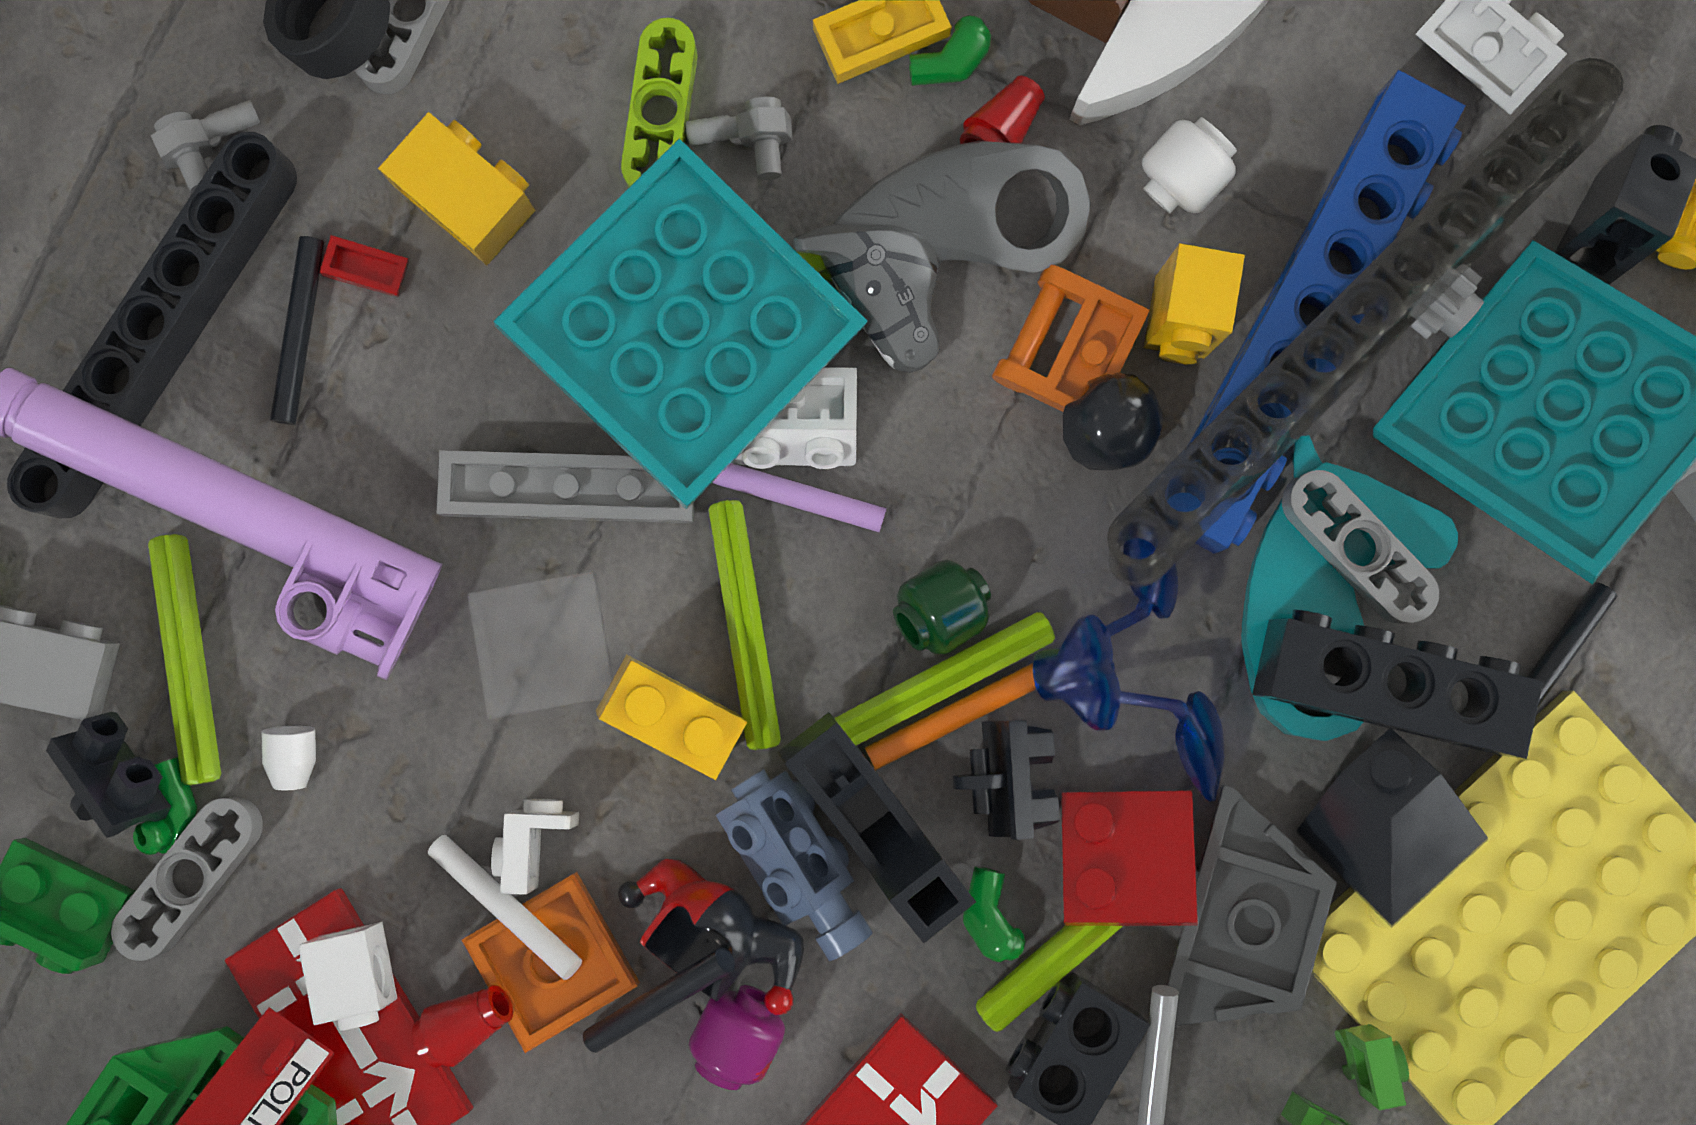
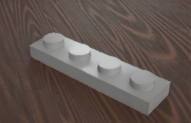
[436,450,695,523]

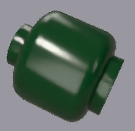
[893,560,991,654]

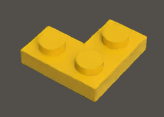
[813,0,952,84]

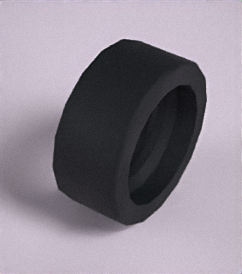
[263,0,390,80]

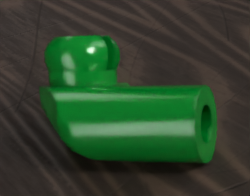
[909,15,991,86]
[133,757,198,855]
[963,866,1025,962]

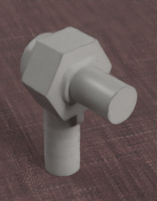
[686,97,793,180]
[151,100,261,193]

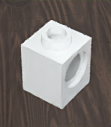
[298,922,398,1031]

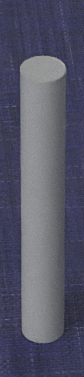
[1137,985,1179,1125]

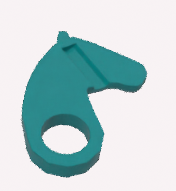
[1241,435,1458,741]

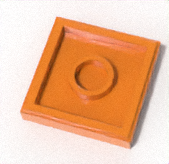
[462,872,640,1053]

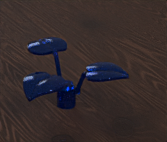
[1033,507,1225,802]

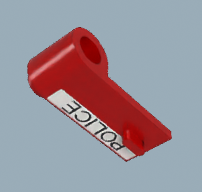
[175,1007,335,1125]

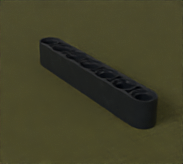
[7,132,297,519]

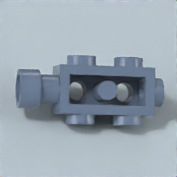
[716,769,873,961]

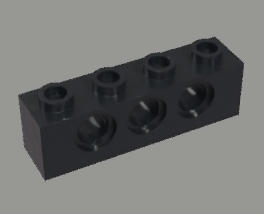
[1252,609,1543,759]

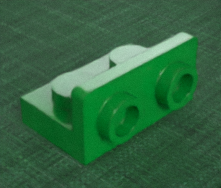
[0,838,135,974]

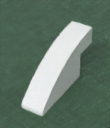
[1069,0,1269,125]

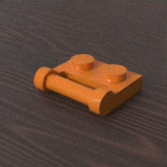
[992,264,1150,412]

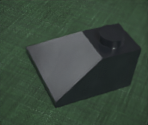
[1296,727,1488,928]

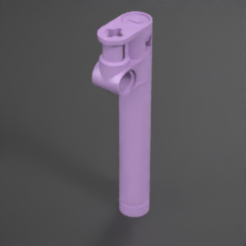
[0,368,442,680]

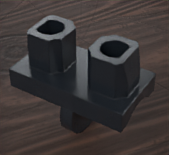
[46,712,171,838]
[952,720,1060,840]

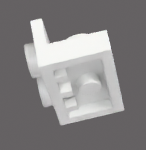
[1415,0,1567,115]
[732,368,857,469]

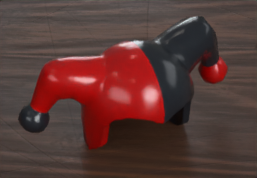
[618,859,804,1015]

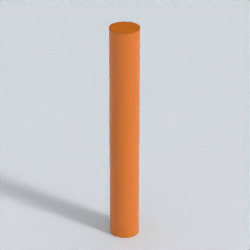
[865,662,1046,770]

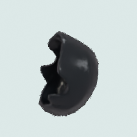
[1063,373,1164,470]

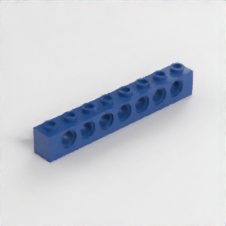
[1148,70,1466,554]

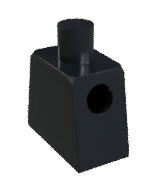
[1555,125,1696,285]

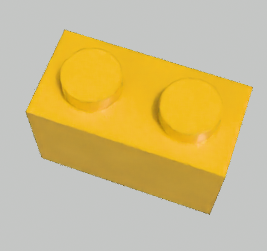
[378,112,536,266]
[1143,243,1245,364]
[596,654,747,780]

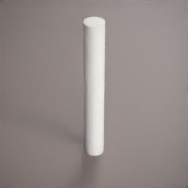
[428,835,582,980]

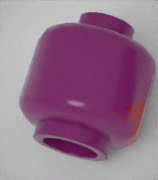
[688,985,786,1090]

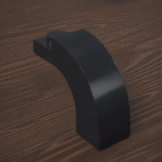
[778,712,976,943]

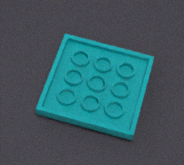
[493,138,868,509]
[1373,240,1696,584]

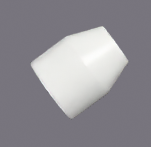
[261,726,316,790]

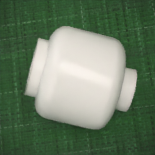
[1142,117,1237,214]

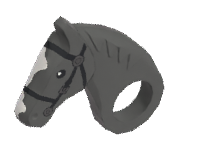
[793,141,1091,373]

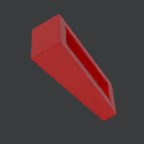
[320,235,409,297]

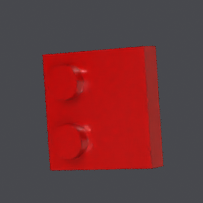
[1062,791,1198,926]

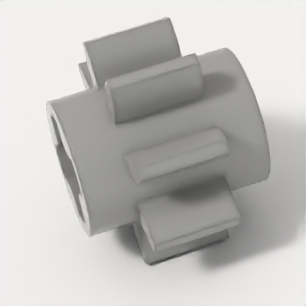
[1401,259,1484,339]

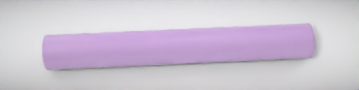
[712,463,887,532]

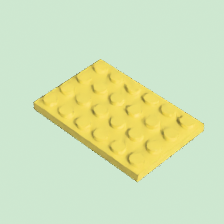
[1312,691,1696,1125]

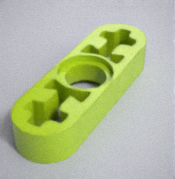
[621,18,698,188]

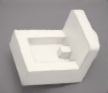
[491,799,579,895]

